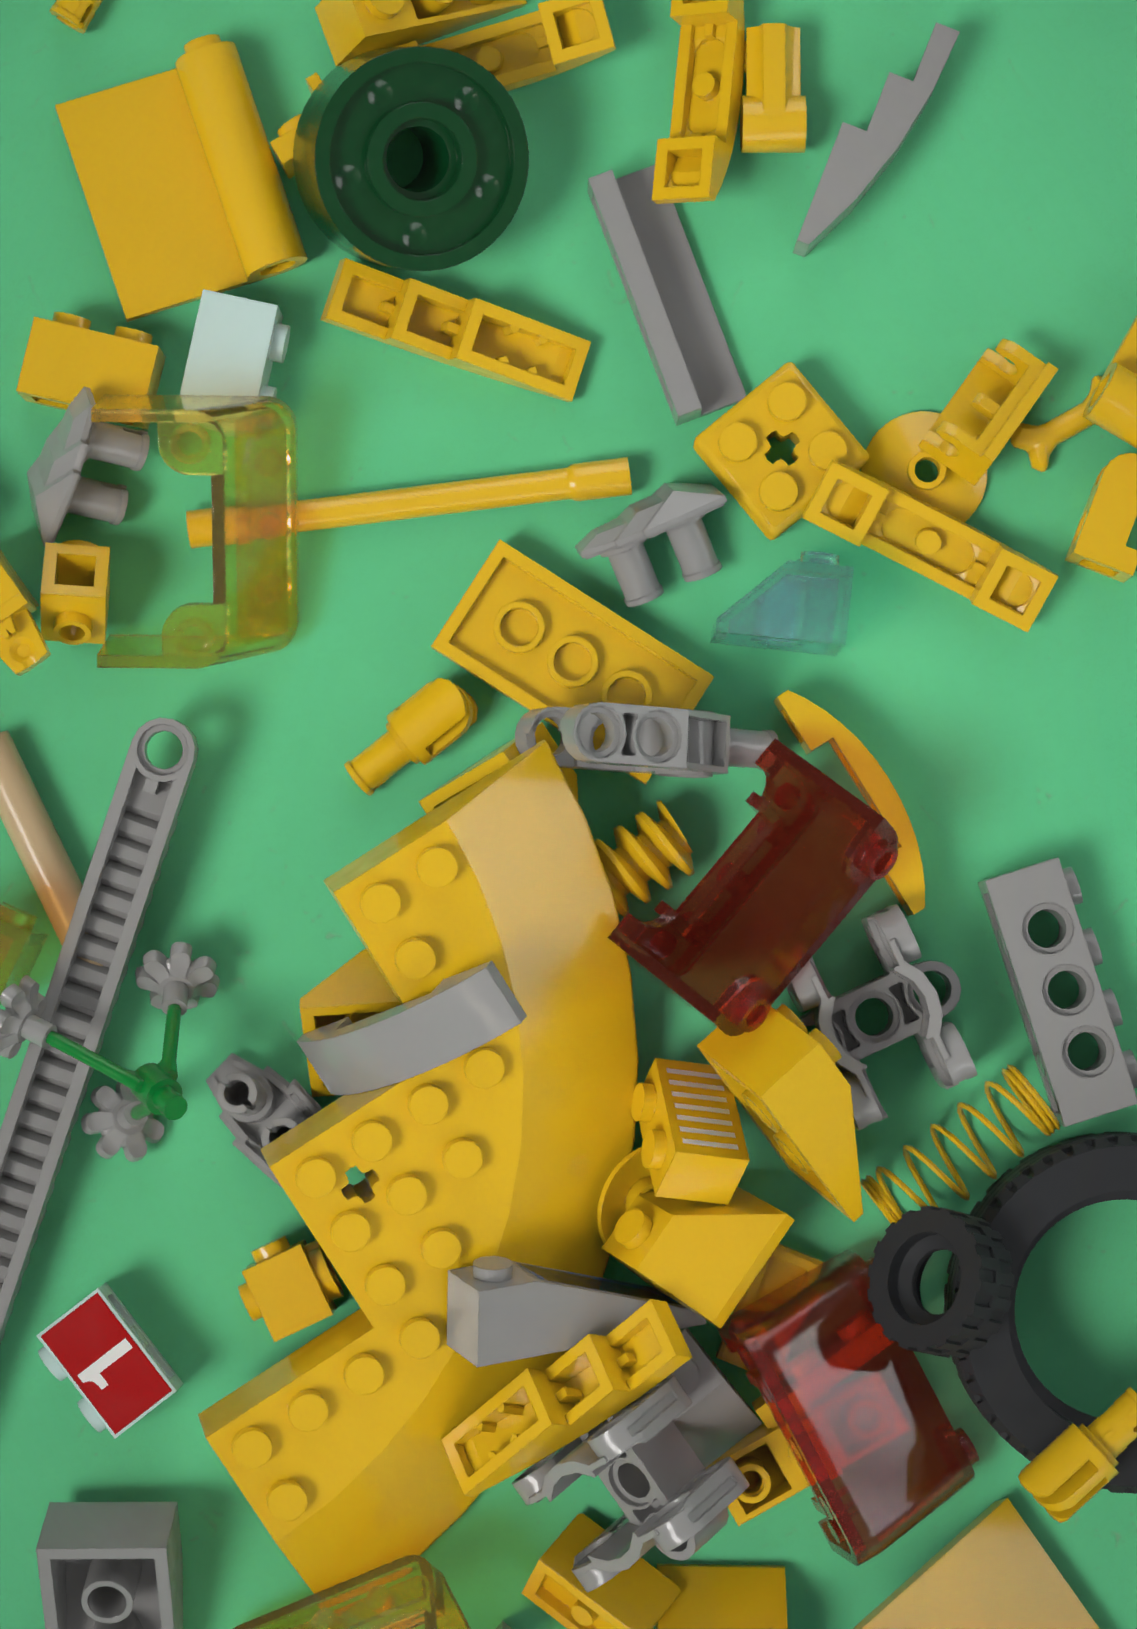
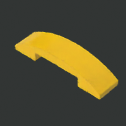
[395,0,616,91]
[652,0,745,204]
[802,460,1059,633]
[773,690,925,916]

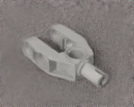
[515,702,780,778]

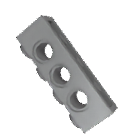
[978,857,1137,1127]

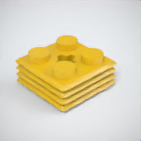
[693,362,869,540]

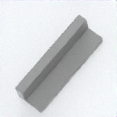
[588,165,746,426]

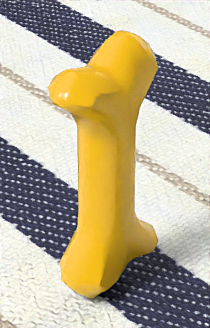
[1010,375,1102,472]

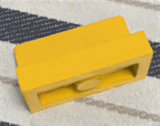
[521,1513,681,1629]

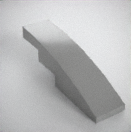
[793,22,960,257]

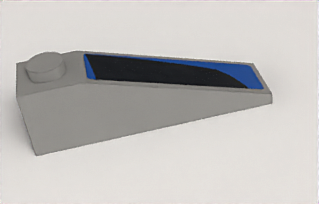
[447,1256,706,1367]

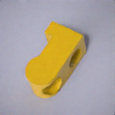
[1065,453,1137,583]

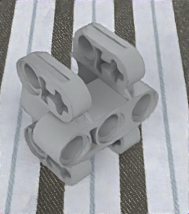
[775,904,977,1131]
[512,1375,750,1592]

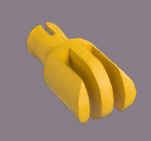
[344,678,478,796]
[1018,1386,1137,1523]

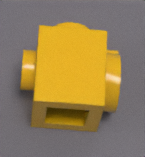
[40,540,110,645]
[238,1235,344,1343]

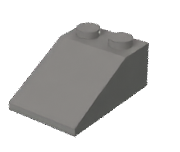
[36,1502,183,1629]

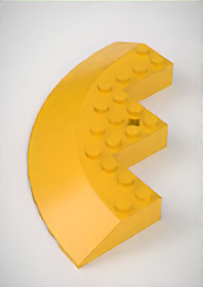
[198,740,638,1623]

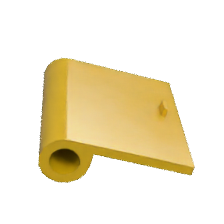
[55,34,308,322]

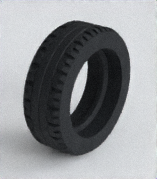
[944,1131,1137,1494]

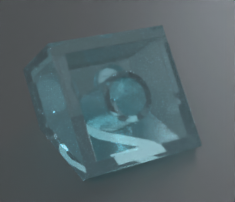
[710,551,854,656]

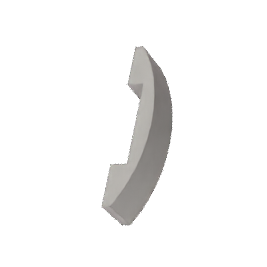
[297,961,527,1095]

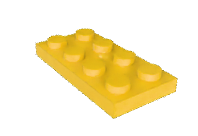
[431,540,715,785]

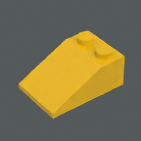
[697,994,863,1222]

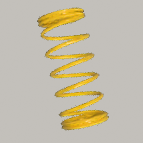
[860,1064,1060,1223]

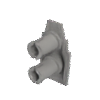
[27,387,150,546]
[575,483,727,607]
[205,1053,323,1187]

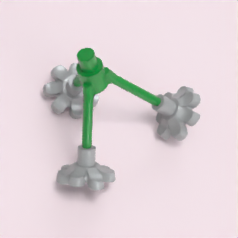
[0,942,220,1162]

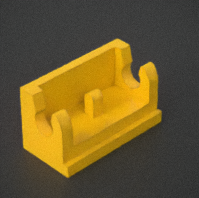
[918,339,1059,486]

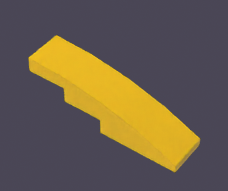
[320,258,591,402]
[441,1299,692,1497]

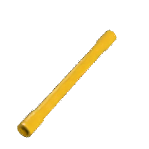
[186,457,632,549]

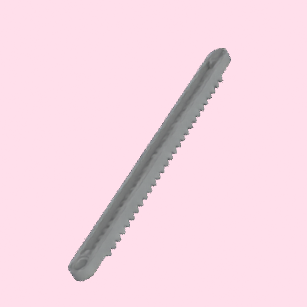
[0,718,199,1344]

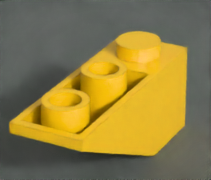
[315,0,527,67]

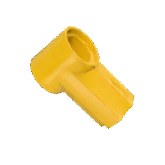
[740,23,807,153]

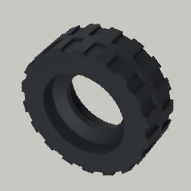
[867,1206,1014,1358]

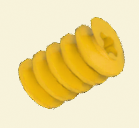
[594,800,695,917]

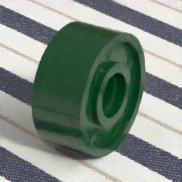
[293,46,529,271]

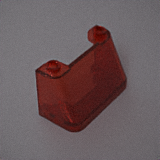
[608,738,898,1037]
[716,1250,979,1566]

